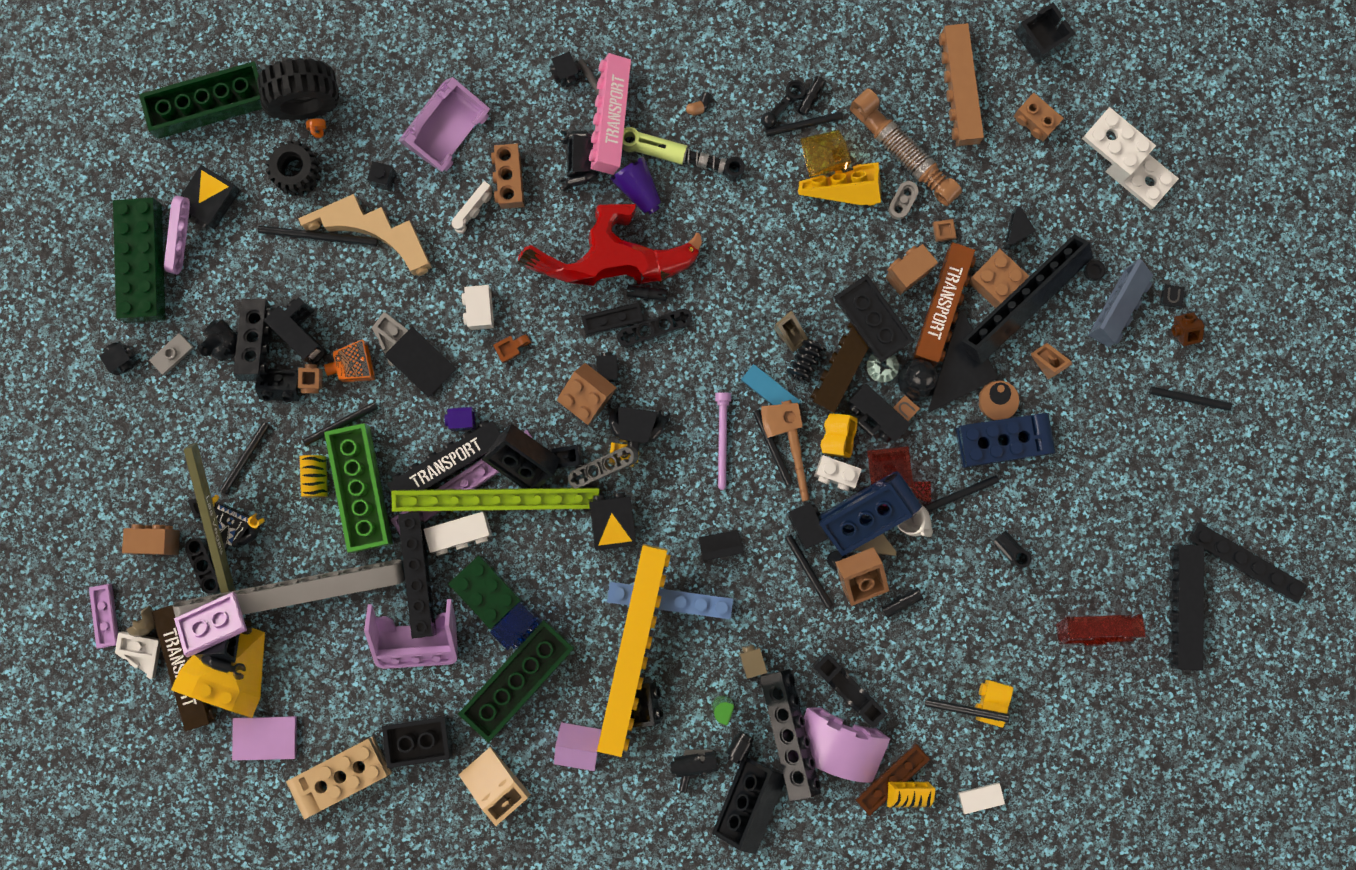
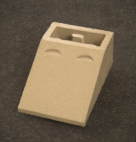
[459,746,531,826]

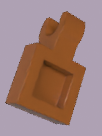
[493,334,531,364]

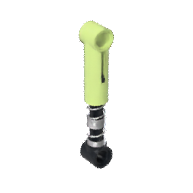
[622,127,745,182]

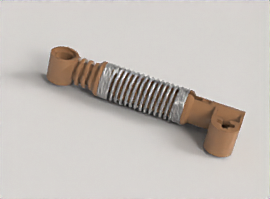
[850,88,962,206]

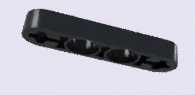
[617,309,692,348]

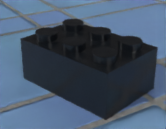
[382,715,454,768]

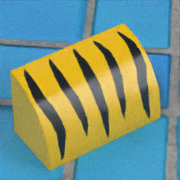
[299,455,328,498]
[887,782,936,808]

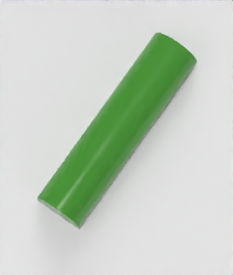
[712,696,734,725]

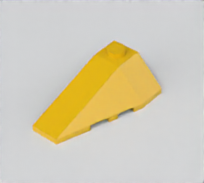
[798,162,881,206]

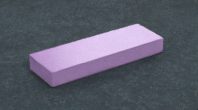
[89,584,118,649]

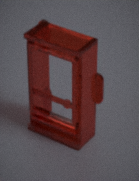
[1056,614,1146,646]

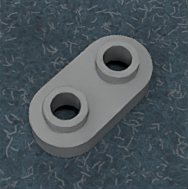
[888,181,918,220]

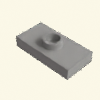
[149,333,195,376]

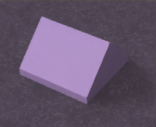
[554,722,602,771]

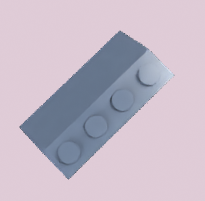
[1088,258,1153,347]

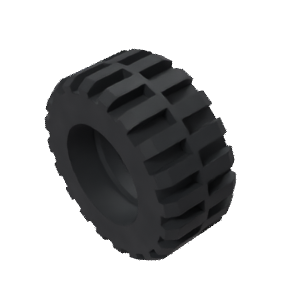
[257,58,340,121]

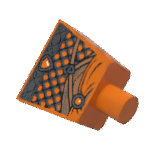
[324,340,376,382]

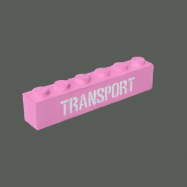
[589,53,631,175]

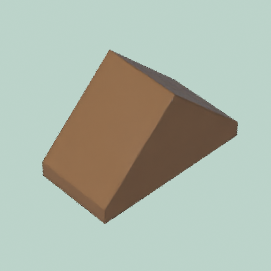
[1031,343,1072,380]

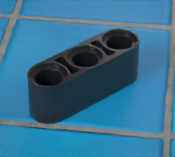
[185,538,220,594]

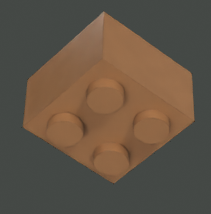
[885,244,938,296]
[969,249,1029,308]
[557,363,617,425]
[122,524,180,555]
[835,547,889,606]

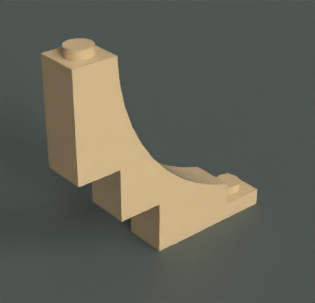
[298,194,432,276]

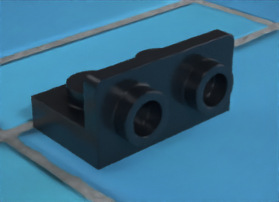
[255,369,300,402]

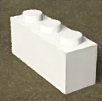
[424,512,492,556]

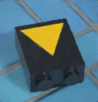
[181,165,241,230]
[588,492,636,551]

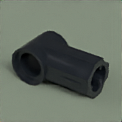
[992,530,1032,569]

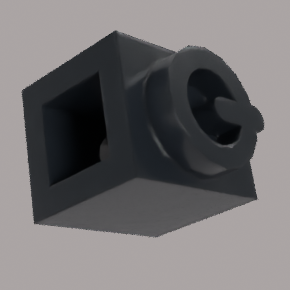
[549,51,581,87]
[99,341,138,376]

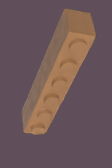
[939,23,984,146]

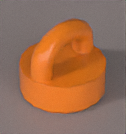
[306,118,326,138]

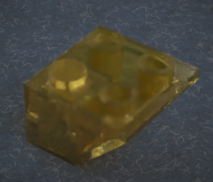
[800,130,851,177]

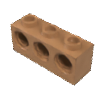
[491,143,525,209]

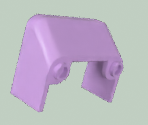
[364,599,458,669]

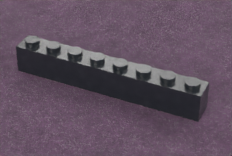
[962,234,1093,364]

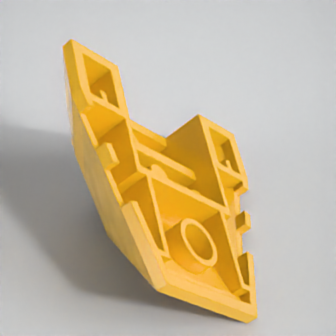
[171,628,265,718]

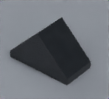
[1003,206,1036,250]
[551,444,584,469]

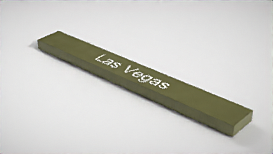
[184,443,235,593]

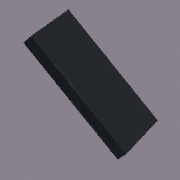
[833,275,914,364]

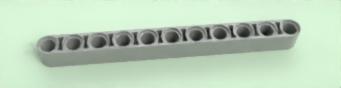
[173,560,405,618]

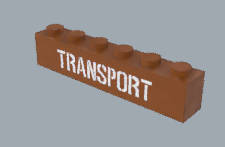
[912,242,976,366]

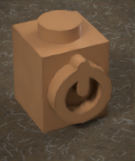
[298,364,323,394]

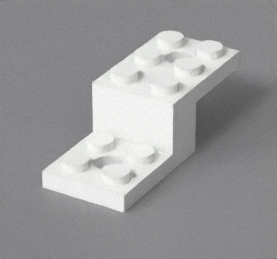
[1082,107,1179,210]

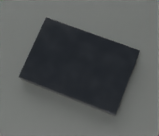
[384,326,456,398]

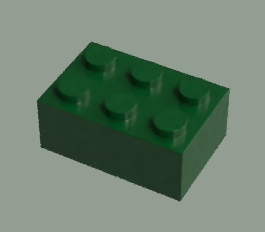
[448,555,523,629]

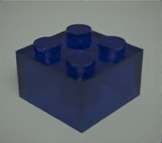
[490,602,541,650]

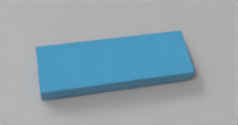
[741,364,801,405]

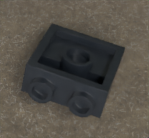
[630,682,663,727]

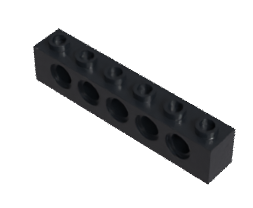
[398,512,437,639]
[760,669,821,801]

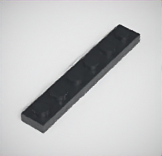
[1187,523,1308,603]

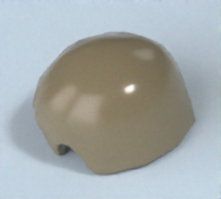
[126,605,156,637]

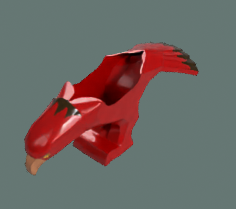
[518,204,702,286]

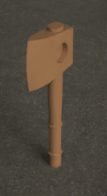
[761,400,810,501]

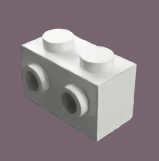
[814,455,862,492]

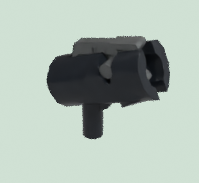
[670,749,718,793]

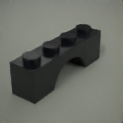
[811,652,888,728]

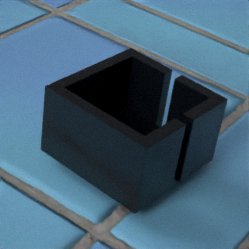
[1015,2,1076,64]

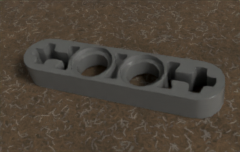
[568,446,639,488]

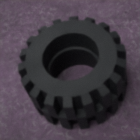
[266,140,322,196]

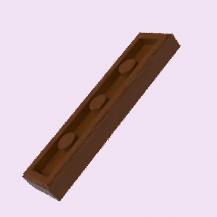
[855,743,931,816]

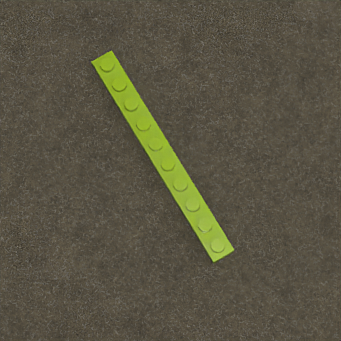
[391,487,599,512]

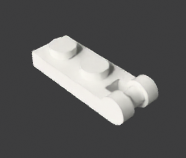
[452,181,493,234]

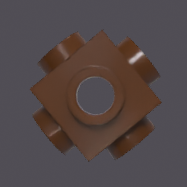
[1171,313,1204,346]

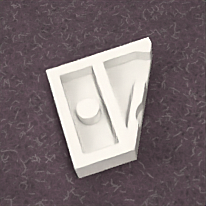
[115,631,161,679]

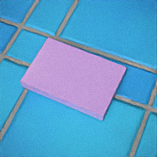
[174,592,247,657]
[232,716,297,760]

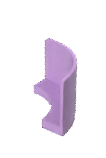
[795,707,890,783]

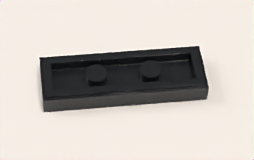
[581,302,644,336]

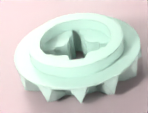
[867,354,899,383]

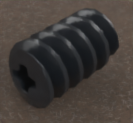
[786,339,827,384]

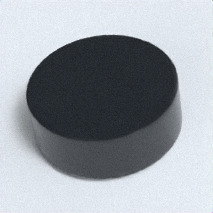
[1084,260,1106,281]

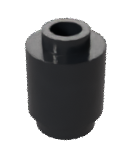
[726,731,754,764]

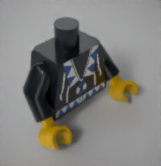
[212,495,265,552]

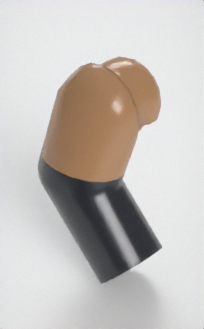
[686,92,712,116]

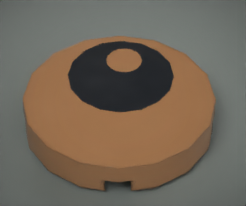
[979,381,1020,420]

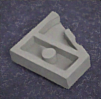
[372,312,408,367]

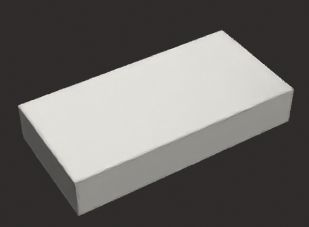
[958,783,1005,814]

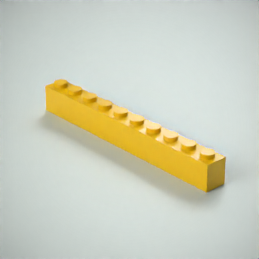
[597,544,671,757]

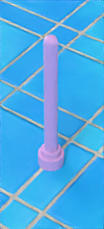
[715,393,731,490]

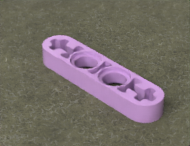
[164,196,190,275]

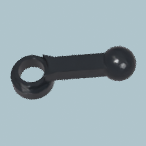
[761,80,806,128]

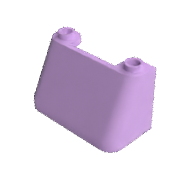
[399,77,490,172]

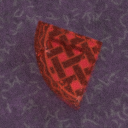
[909,481,931,502]

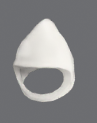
[897,505,933,537]

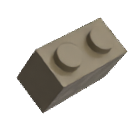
[738,644,767,679]

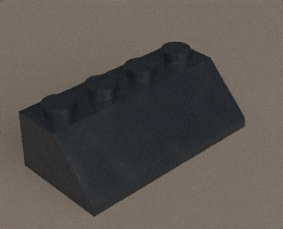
[712,757,785,854]

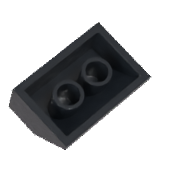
[482,423,560,488]

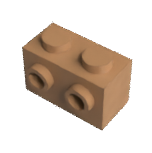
[1014,93,1064,141]

